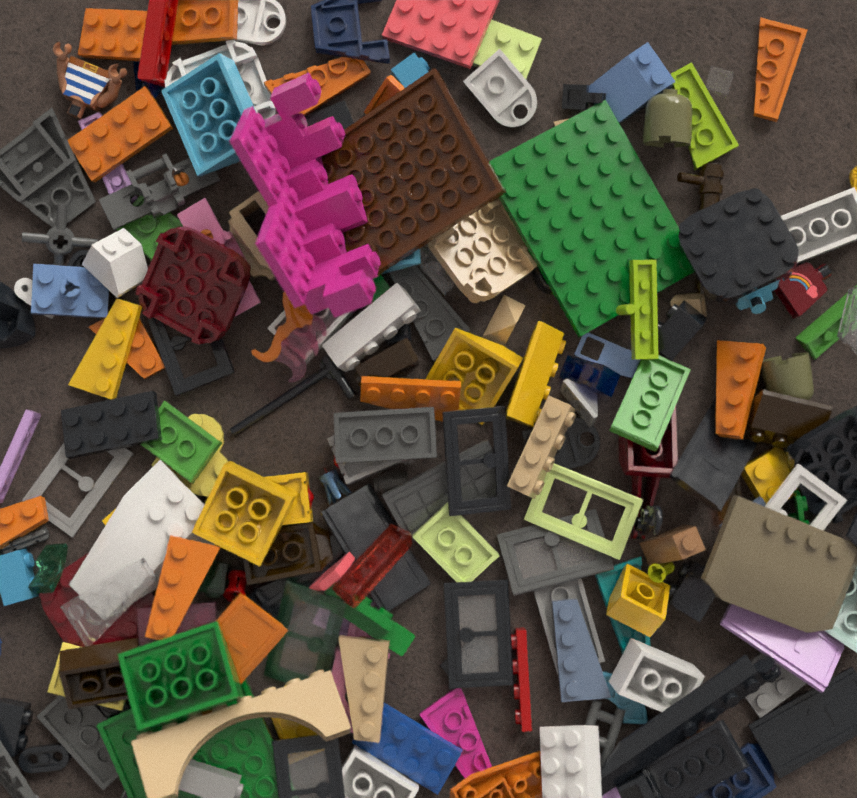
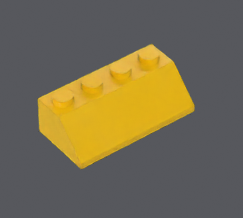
[505,321,566,427]

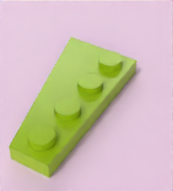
[671,62,739,170]

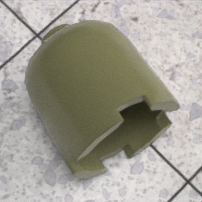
[643,89,692,148]
[761,352,814,400]

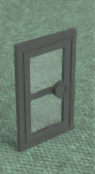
[497,509,614,596]

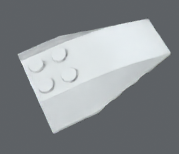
[69,460,216,620]

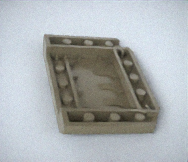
[701,495,857,633]

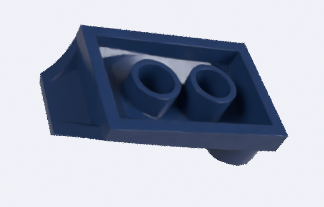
[694,743,777,798]

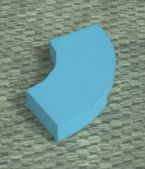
[602,671,648,724]

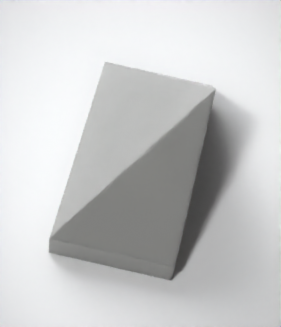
[560,378,598,427]

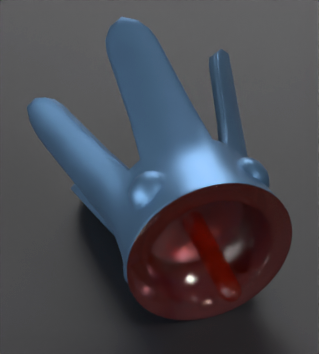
[319,467,351,505]

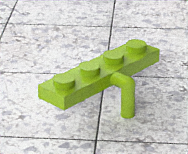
[616,260,658,360]

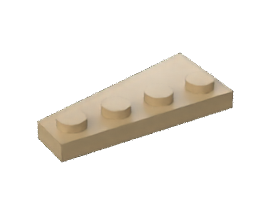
[338,635,390,743]

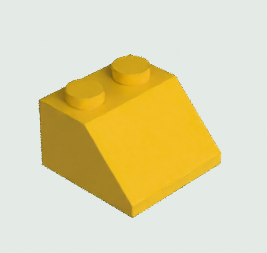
[741,447,797,504]
[606,563,670,637]

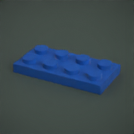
[352,703,463,795]

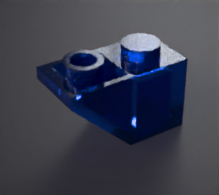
[559,355,620,397]

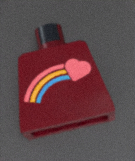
[774,262,832,319]

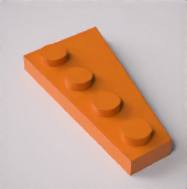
[753,17,807,122]
[360,376,461,422]
[145,535,221,640]

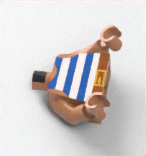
[53,42,127,119]

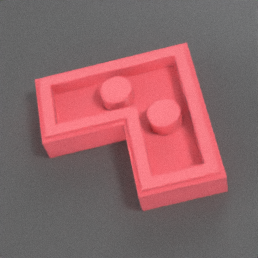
[308,552,355,596]

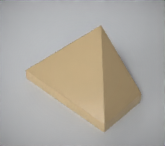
[482,295,526,346]

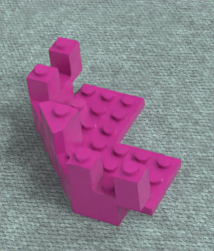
[229,73,381,317]

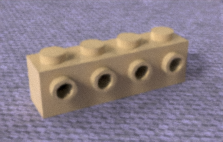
[507,395,576,499]

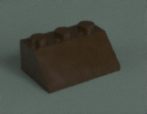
[743,390,832,448]
[59,638,139,709]

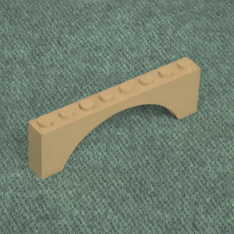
[131,670,351,798]

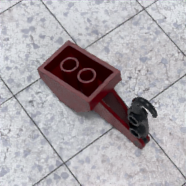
[618,406,678,539]

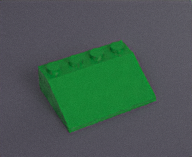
[118,621,244,731]

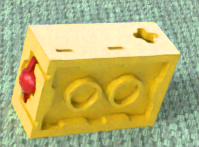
[265,472,314,525]

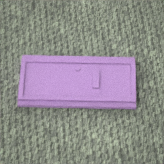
[720,603,845,693]

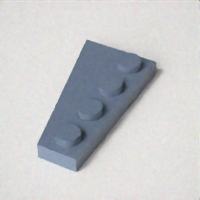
[552,599,611,702]

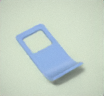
[575,333,640,378]

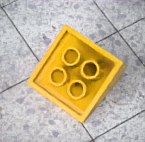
[426,328,523,425]

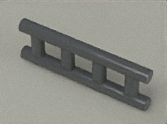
[585,699,626,768]

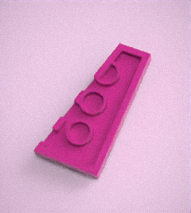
[420,688,492,778]

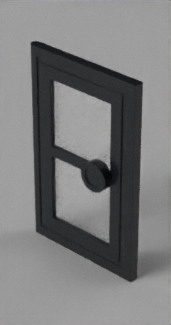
[444,580,514,689]
[272,735,345,798]

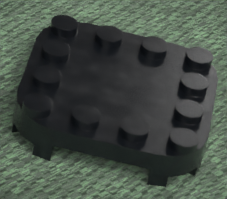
[678,188,799,305]
[786,406,857,524]

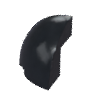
[0,282,35,348]

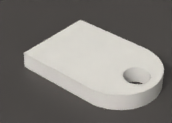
[237,0,286,45]
[463,49,537,127]

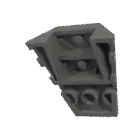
[0,108,96,227]

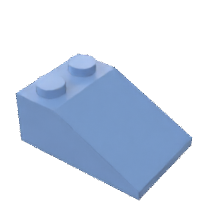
[589,42,675,124]

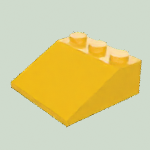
[191,461,297,566]

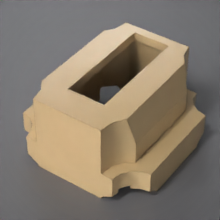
[228,191,276,281]

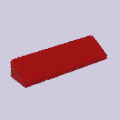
[138,0,179,87]

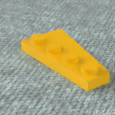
[68,299,142,399]

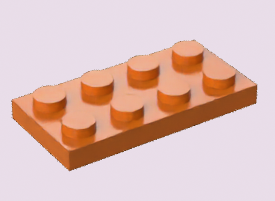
[68,86,173,182]

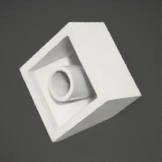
[82,228,148,298]

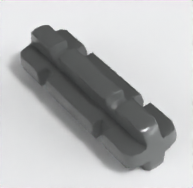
[1,526,50,554]

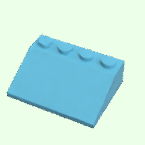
[161,53,257,177]

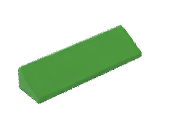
[795,285,857,360]

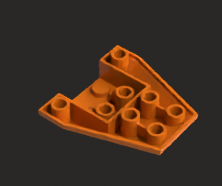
[449,750,542,798]

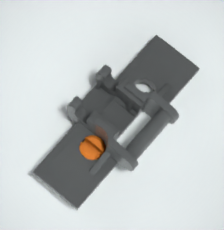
[99,153,220,230]

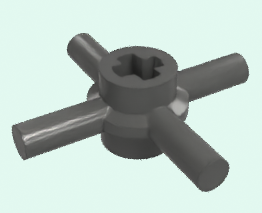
[22,203,98,266]

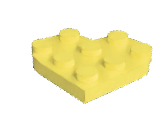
[152,414,228,497]

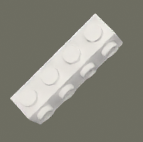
[322,283,421,372]

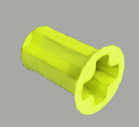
[648,562,674,583]

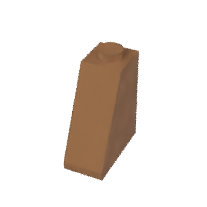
[639,524,706,566]

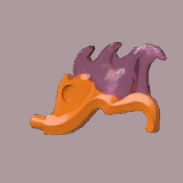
[251,291,327,382]

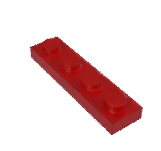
[511,627,532,732]

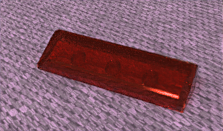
[332,524,412,609]

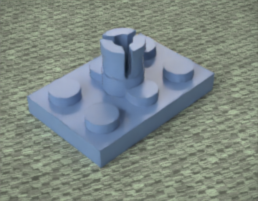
[31,264,109,318]

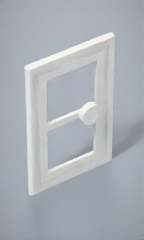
[765,464,847,531]

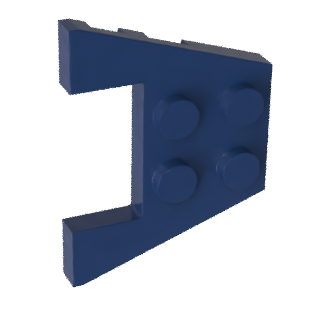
[311,0,390,64]

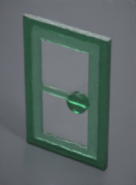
[264,581,348,683]

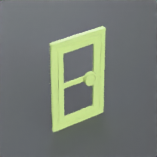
[524,463,644,560]

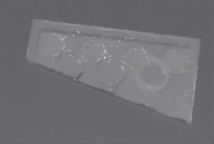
[61,557,157,646]

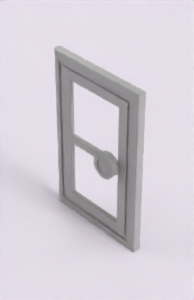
[22,443,134,537]

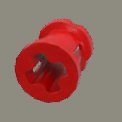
[223,570,247,602]

